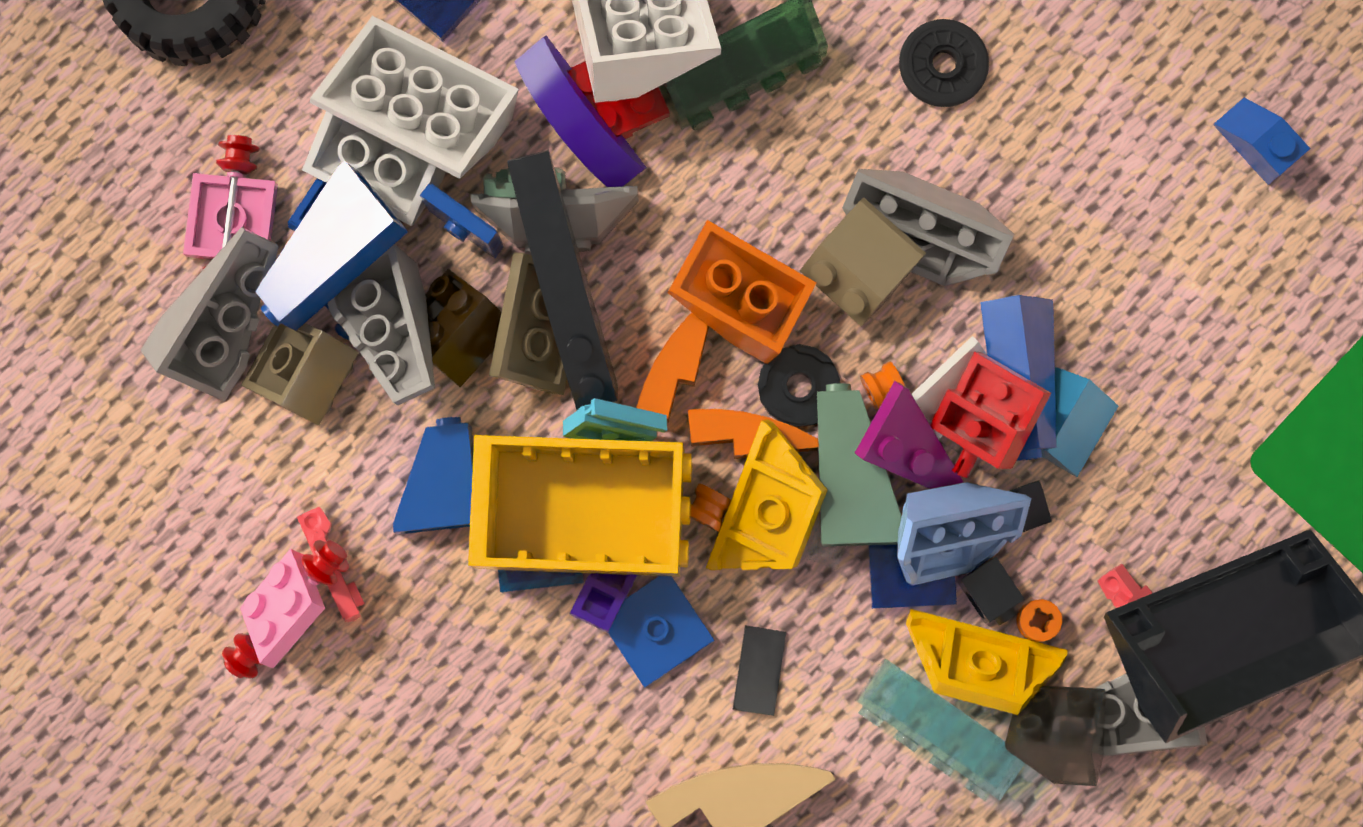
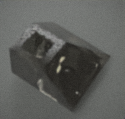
[1005,686,1106,786]

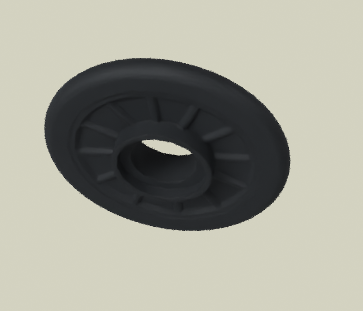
[899,19,989,107]

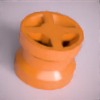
[860,361,905,411]
[690,483,731,532]
[1016,599,1063,642]

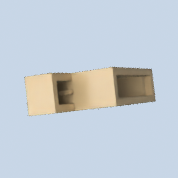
[645,763,835,827]

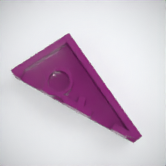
[855,381,964,489]

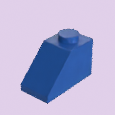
[1213,97,1311,185]

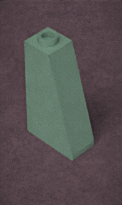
[817,383,902,547]

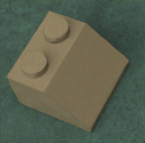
[799,198,926,326]
[241,323,359,425]

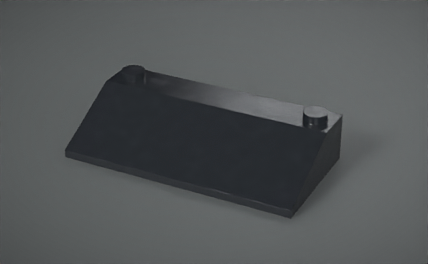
[1104,529,1363,744]

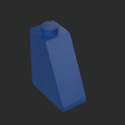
[393,417,474,535]

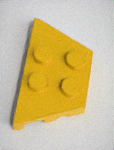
[706,419,827,571]
[906,609,1068,715]

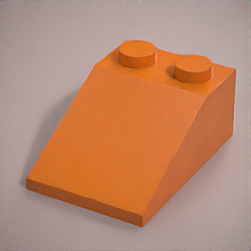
[667,220,817,364]

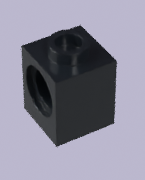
[957,557,1025,625]

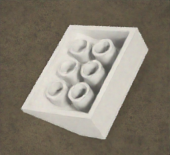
[572,0,721,103]
[310,16,519,179]

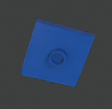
[420,184,504,258]
[608,576,715,688]

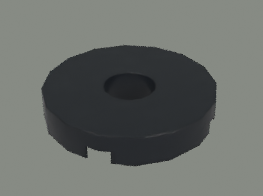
[757,344,840,428]

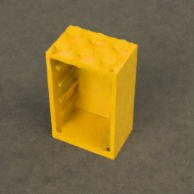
[468,435,692,577]

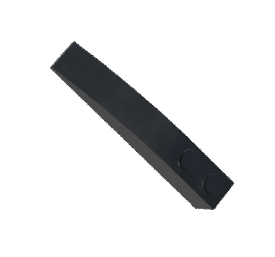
[507,149,618,410]

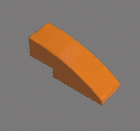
[636,312,709,423]
[688,409,819,459]

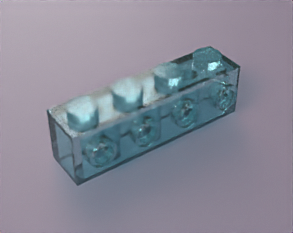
[854,659,1029,802]

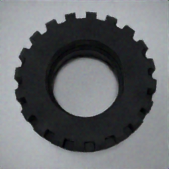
[103,0,266,66]

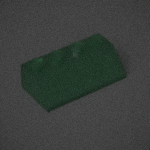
[659,0,828,130]

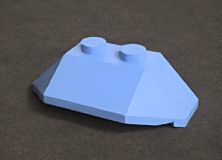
[897,482,1032,585]

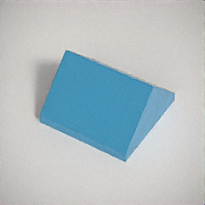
[1042,367,1118,477]

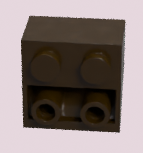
[425,269,501,388]

